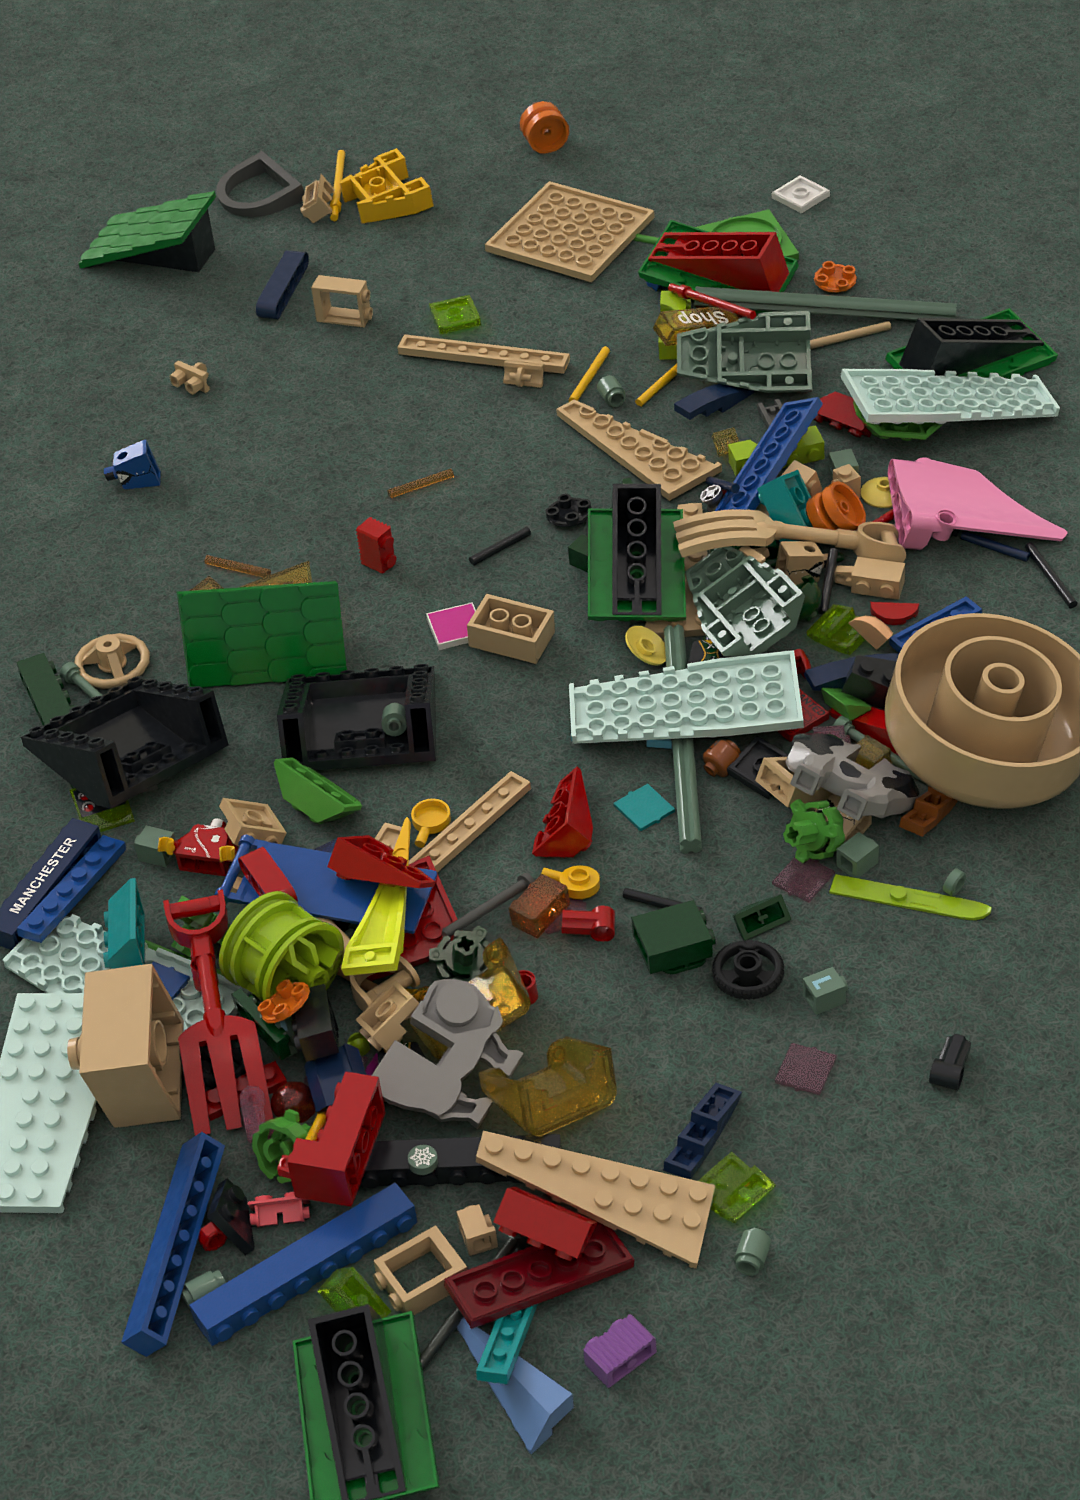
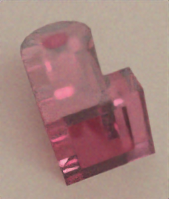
[240,1086,274,1143]

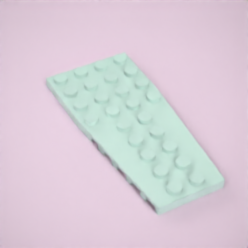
[841,369,1060,424]
[569,650,804,744]
[3,914,252,1072]
[0,993,97,1213]

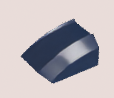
[304,1043,366,1113]

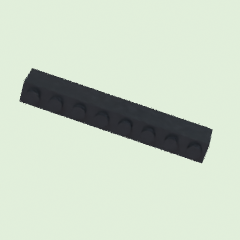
[359,1134,562,1189]

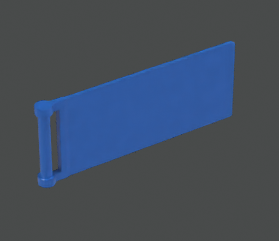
[214,835,437,934]

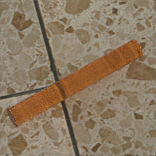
[387,469,454,498]
[205,555,271,578]

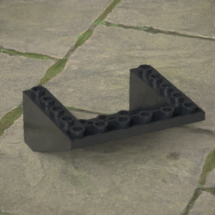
[277,664,437,771]
[21,676,229,809]

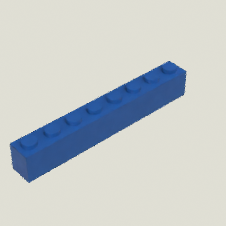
[121,1132,225,1357]
[189,1183,417,1346]

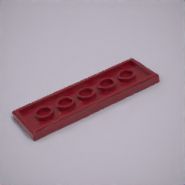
[444,1222,635,1329]

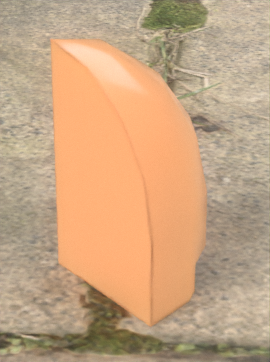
[849,615,893,650]

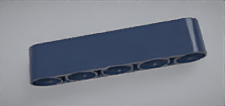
[256,250,309,319]

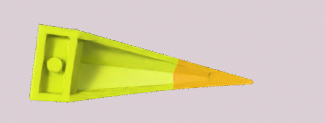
[341,817,411,976]

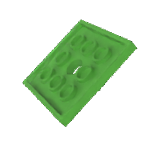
[696,209,799,260]

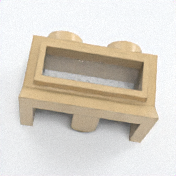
[300,174,335,223]

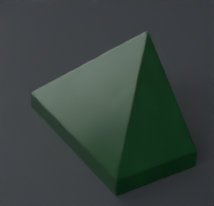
[733,894,791,941]

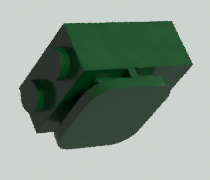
[631,900,716,974]

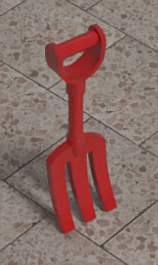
[163,889,273,1136]

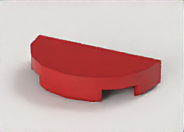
[870,602,919,625]

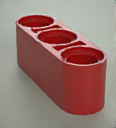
[238,847,298,902]

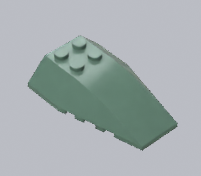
[677,311,812,393]
[685,546,805,657]

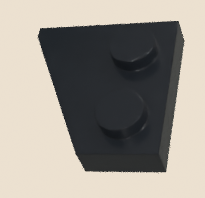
[207,1178,255,1255]

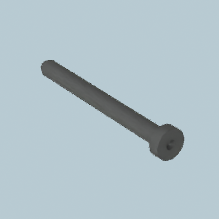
[441,873,535,937]

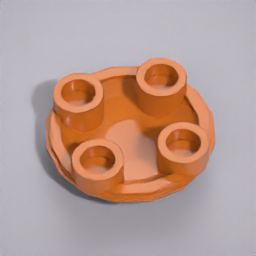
[814,261,857,293]
[257,979,310,1023]

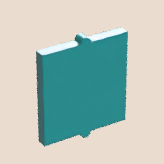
[613,784,675,831]

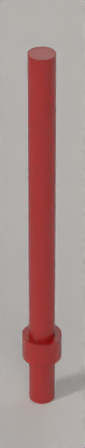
[668,283,756,319]

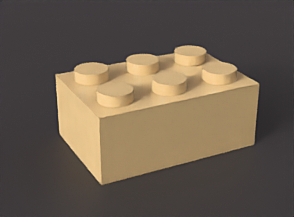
[467,594,555,664]

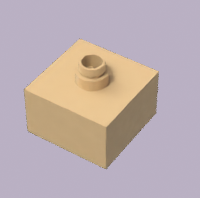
[67,964,184,1128]

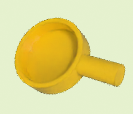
[411,799,451,848]
[541,865,600,899]

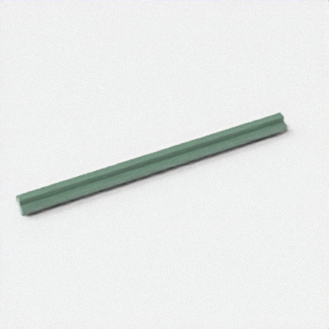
[694,287,957,321]
[664,624,702,854]

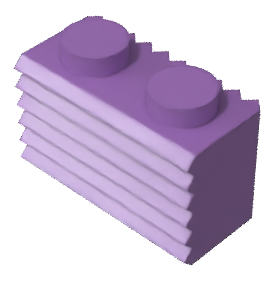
[583,1314,657,1388]

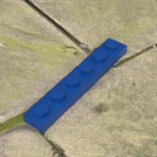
[17,835,126,943]

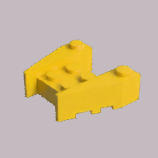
[339,148,434,223]

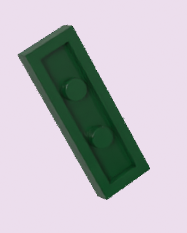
[231,988,291,1060]

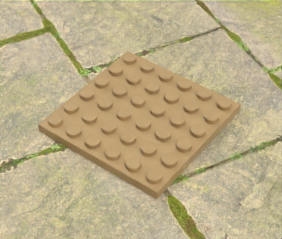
[485,181,655,282]

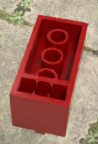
[277,1072,386,1207]

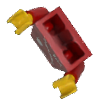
[157,819,239,877]

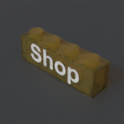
[653,307,739,346]

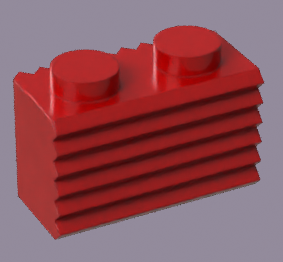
[356,517,397,574]

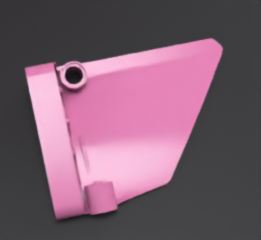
[888,458,1067,550]

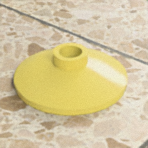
[861,477,893,508]
[625,626,666,666]

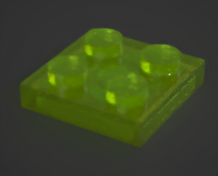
[429,295,481,334]

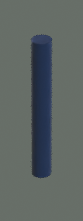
[706,476,740,493]
[961,530,1030,562]

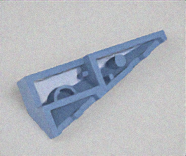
[457,1317,574,1454]

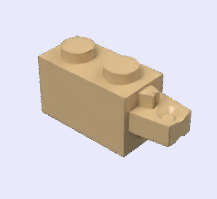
[835,557,905,600]

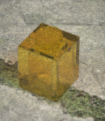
[855,735,892,770]

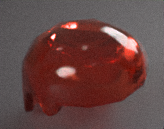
[270,1081,316,1124]

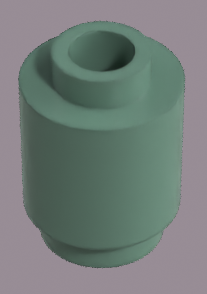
[597,375,626,407]
[382,703,407,736]
[734,1228,771,1276]
[181,1270,226,1308]

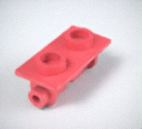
[248,1192,310,1228]

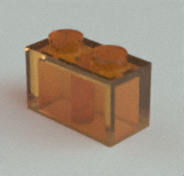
[508,874,571,939]

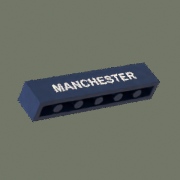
[0,818,101,950]

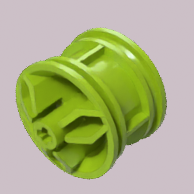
[219,891,344,1002]

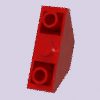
[813,391,871,438]

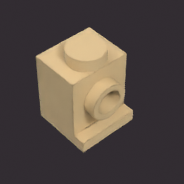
[831,464,861,498]
[456,1204,498,1256]

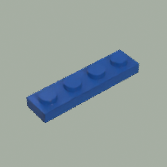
[889,596,982,653]

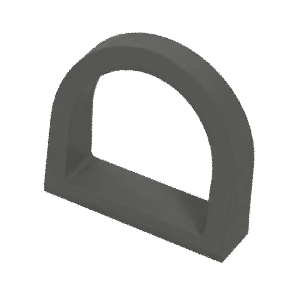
[216,151,305,217]

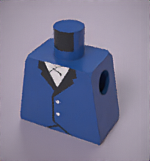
[104,440,161,489]

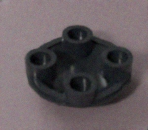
[545,494,591,527]

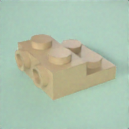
[219,798,287,846]
[356,980,419,1051]

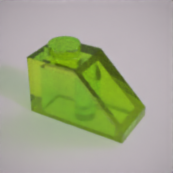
[317,1266,391,1318]

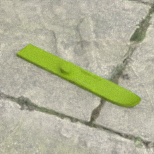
[829,874,992,921]

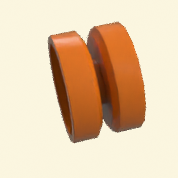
[520,101,569,154]
[806,481,866,531]

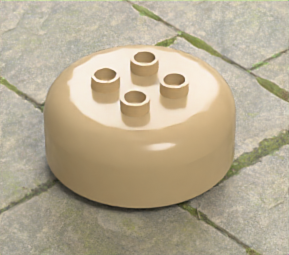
[885,613,1080,809]

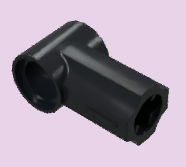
[929,1034,971,1091]

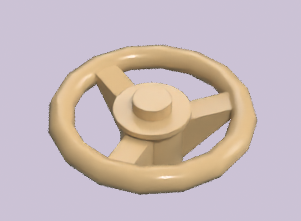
[74,633,150,689]

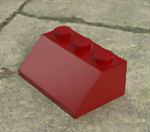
[493,1187,598,1261]

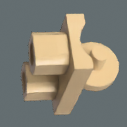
[170,360,210,395]
[503,360,544,388]

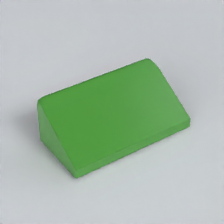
[821,688,871,721]

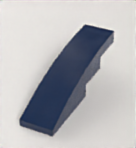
[674,384,754,420]
[804,653,899,691]
[663,1083,742,1179]

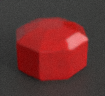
[198,1222,228,1251]

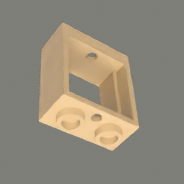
[311,275,373,327]
[755,757,835,807]
[373,1225,468,1315]

